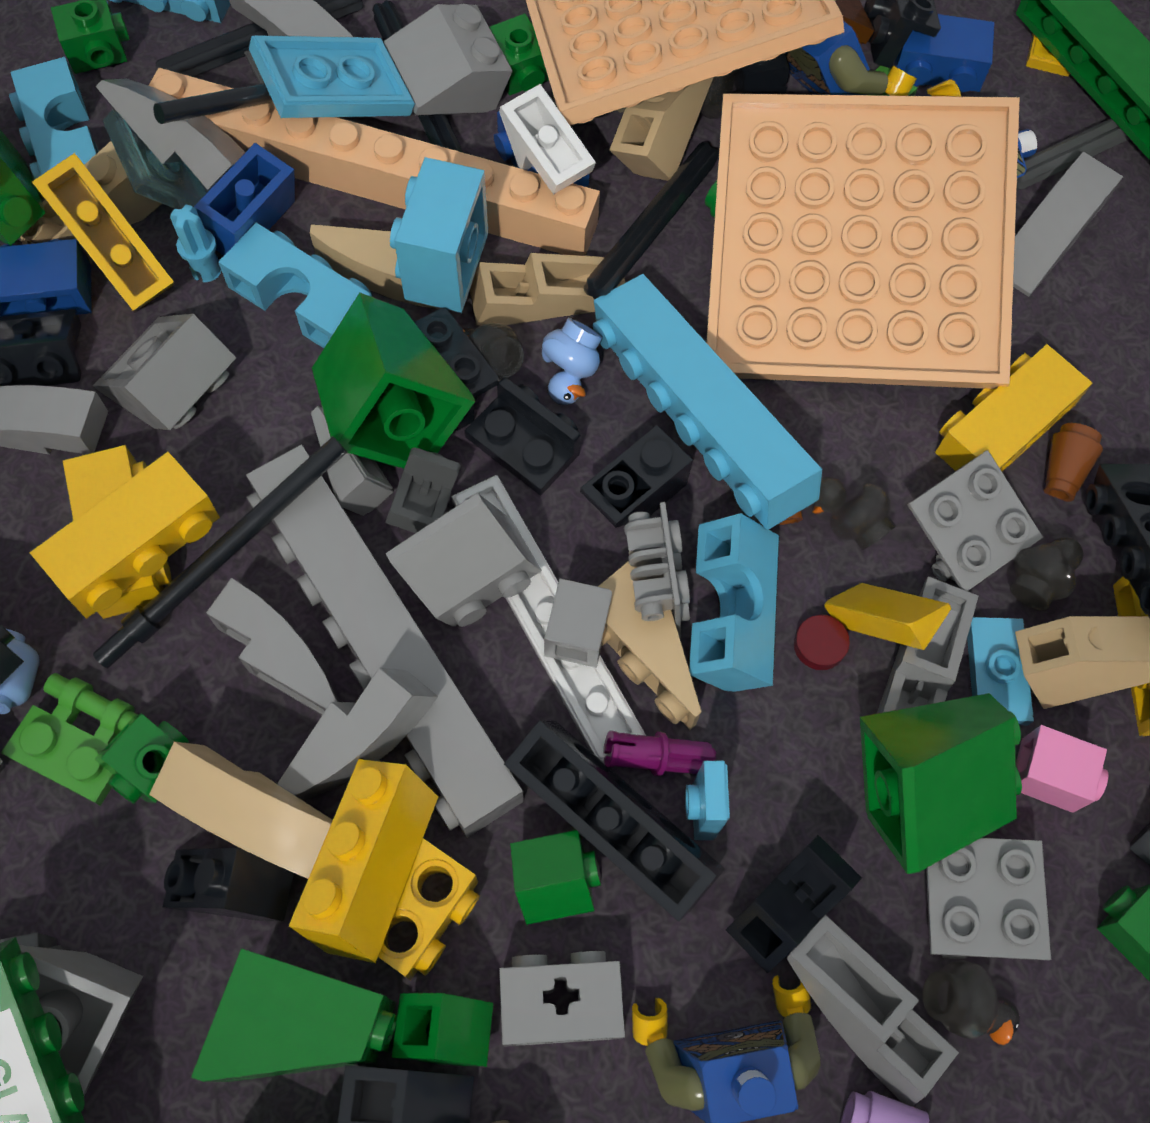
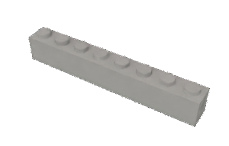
[246,444,524,838]

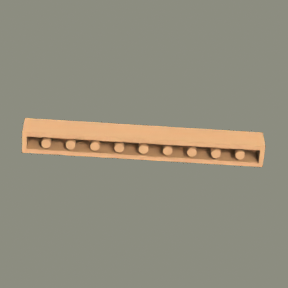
[148,68,600,256]

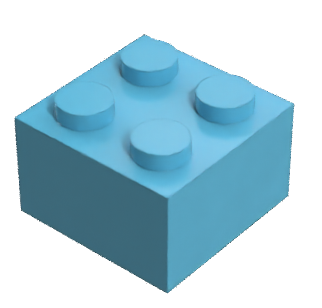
[390,157,488,313]

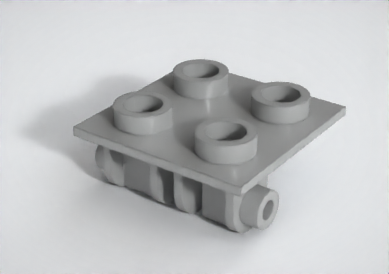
[907,450,1043,591]
[624,502,690,638]
[926,838,1051,961]

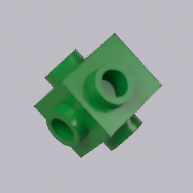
[51,0,130,74]
[95,713,189,804]

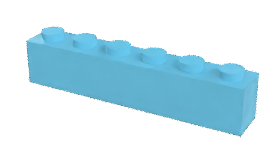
[592,274,822,530]

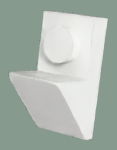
[499,84,596,195]

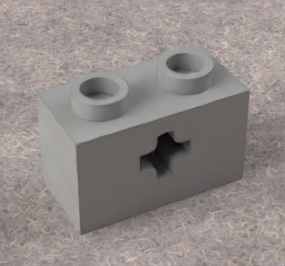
[500,951,625,1047]

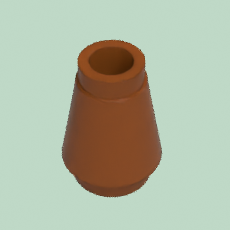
[1044,423,1103,502]

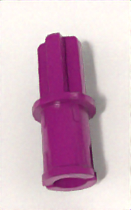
[604,730,716,776]

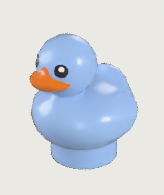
[542,318,602,405]

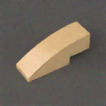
[310,225,451,311]
[470,253,625,325]
[149,742,333,879]

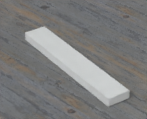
[451,475,646,762]

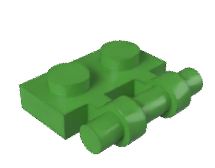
[1,673,138,806]

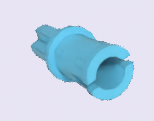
[170,204,221,282]

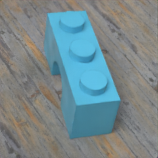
[9,57,99,179]
[218,222,372,348]
[689,513,779,692]

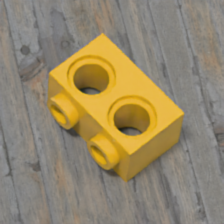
[378,838,480,981]

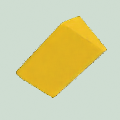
[824,583,952,650]

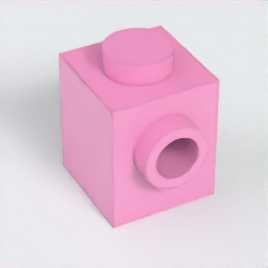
[1016,725,1109,813]

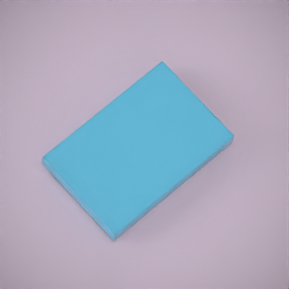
[249,35,415,118]

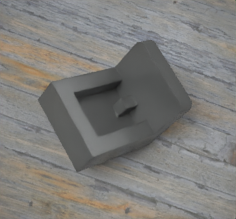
[385,447,461,533]

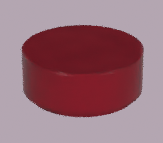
[794,615,850,670]

